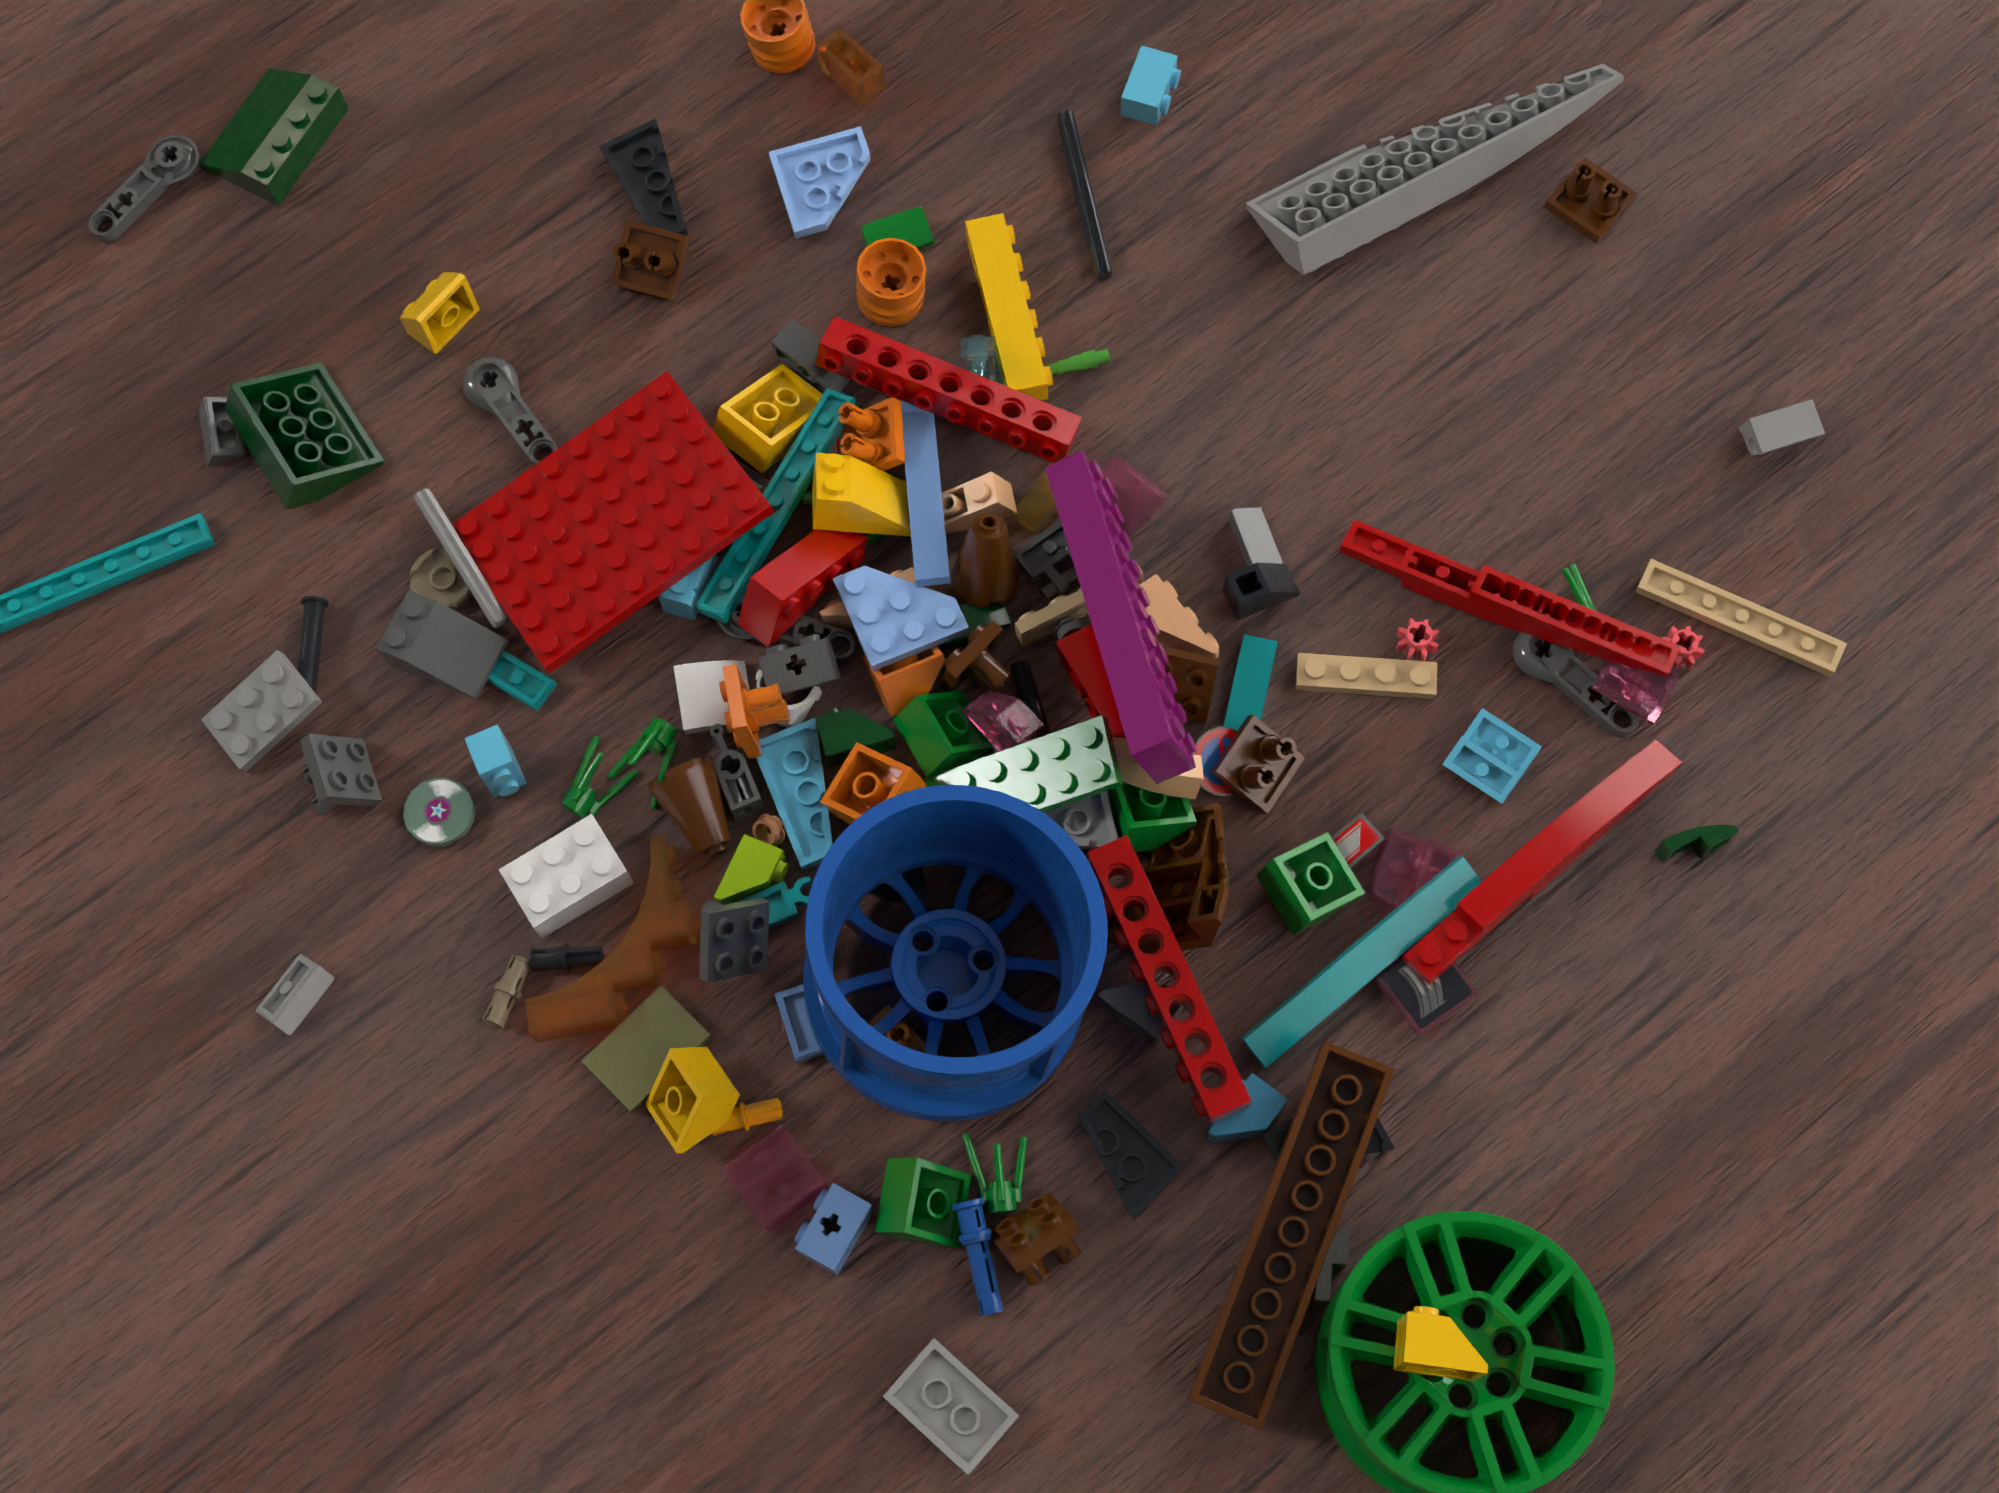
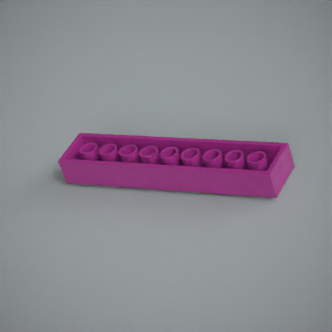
[1045,451,1197,784]

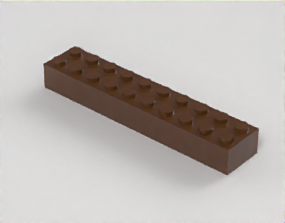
[1186,1041,1395,1430]

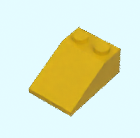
[713,363,823,473]
[812,453,911,537]

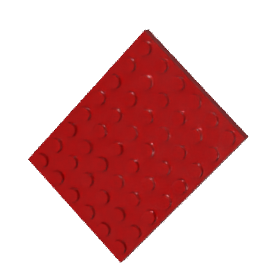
[451,371,775,674]

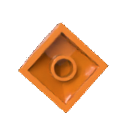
[862,646,945,717]

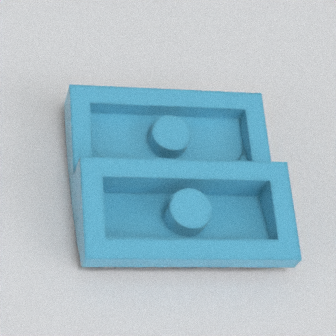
[1442,708,1542,804]

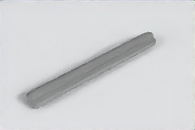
[414,488,509,628]

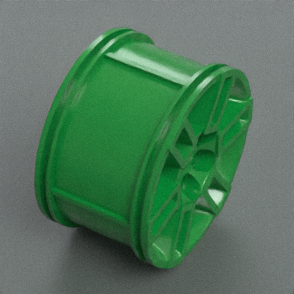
[1314,1211,1615,1493]

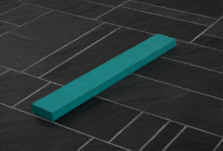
[694,388,858,624]
[0,513,216,634]
[1240,856,1482,1068]

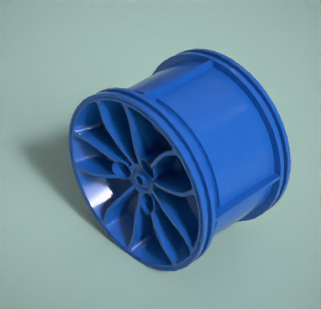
[803,785,1108,1122]

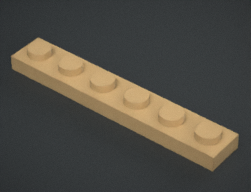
[1635,559,1847,677]

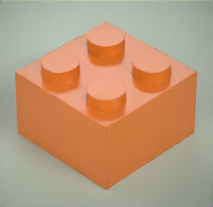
[820,742,927,825]

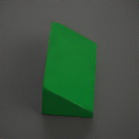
[861,206,934,249]

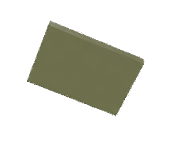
[581,985,712,1114]

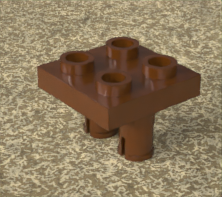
[1544,158,1638,244]
[611,220,691,301]
[940,620,1011,698]
[1163,646,1220,724]
[1210,715,1305,814]
[990,1193,1081,1286]

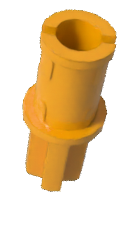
[712,1098,783,1136]

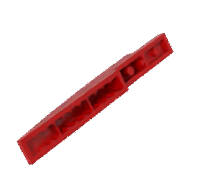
[1339,520,1681,677]
[1403,740,1682,985]

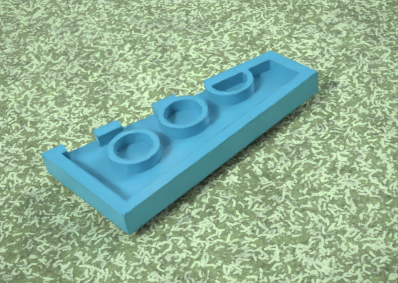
[756,718,833,871]

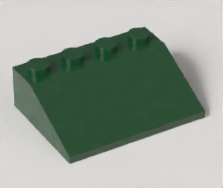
[199,68,349,206]
[225,362,384,510]

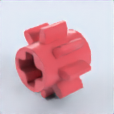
[1396,618,1439,661]
[1662,626,1705,670]

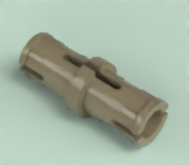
[482,954,531,1030]

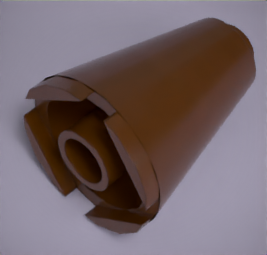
[951,514,1019,608]
[647,755,731,858]

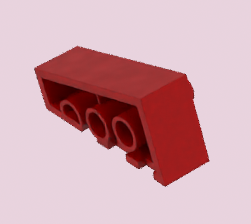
[737,530,868,648]
[1056,624,1126,738]

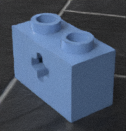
[794,1183,875,1276]

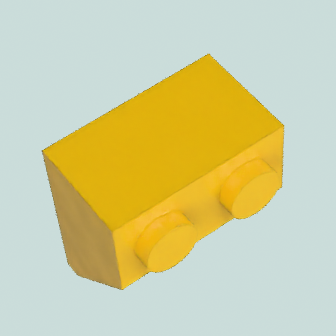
[399,272,480,355]
[645,1047,740,1154]
[1393,1306,1488,1381]

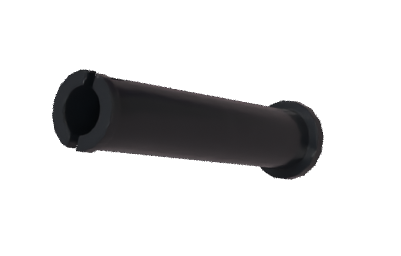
[297,596,329,695]

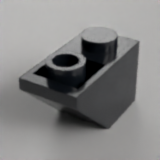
[1223,563,1300,620]

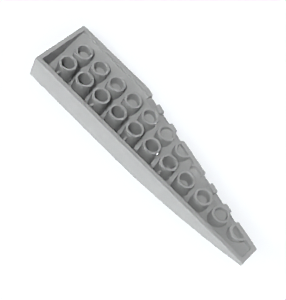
[1246,64,1624,275]

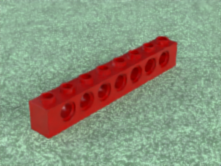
[816,316,1082,463]
[1087,835,1252,1125]

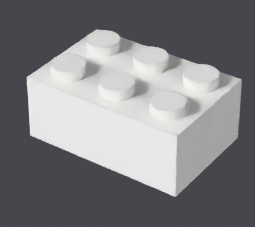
[499,814,634,939]

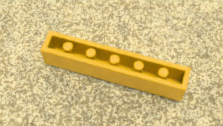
[965,213,1053,400]

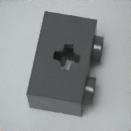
[758,634,841,696]

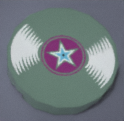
[403,778,475,847]

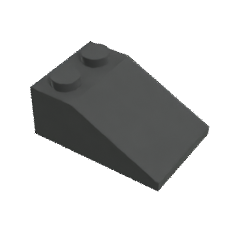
[375,590,509,700]

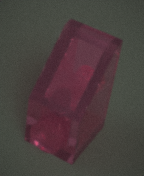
[963,690,1043,751]

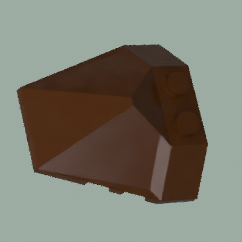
[1107,803,1229,954]

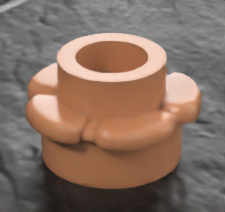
[752,814,785,847]

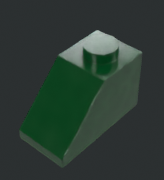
[816,708,896,767]

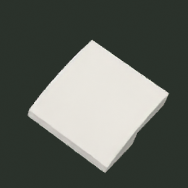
[673,660,749,735]

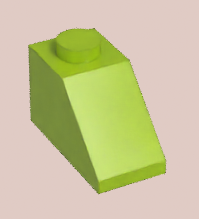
[714,834,788,905]

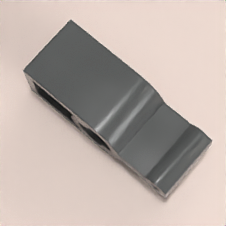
[771,319,854,393]
[710,724,765,821]

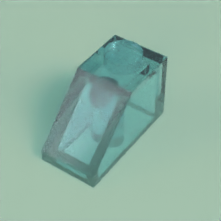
[961,335,996,382]

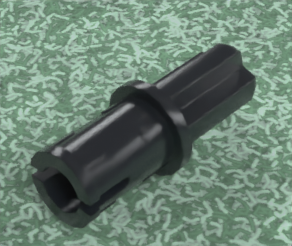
[530,944,604,972]

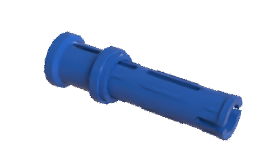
[951,1198,1004,1316]

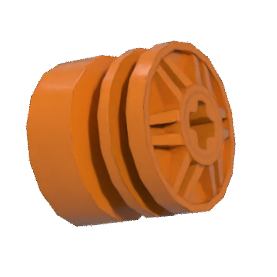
[740,0,816,74]
[856,238,926,327]

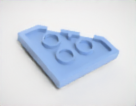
[769,126,871,239]
[833,566,969,671]

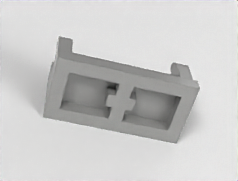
[1738,399,1825,456]

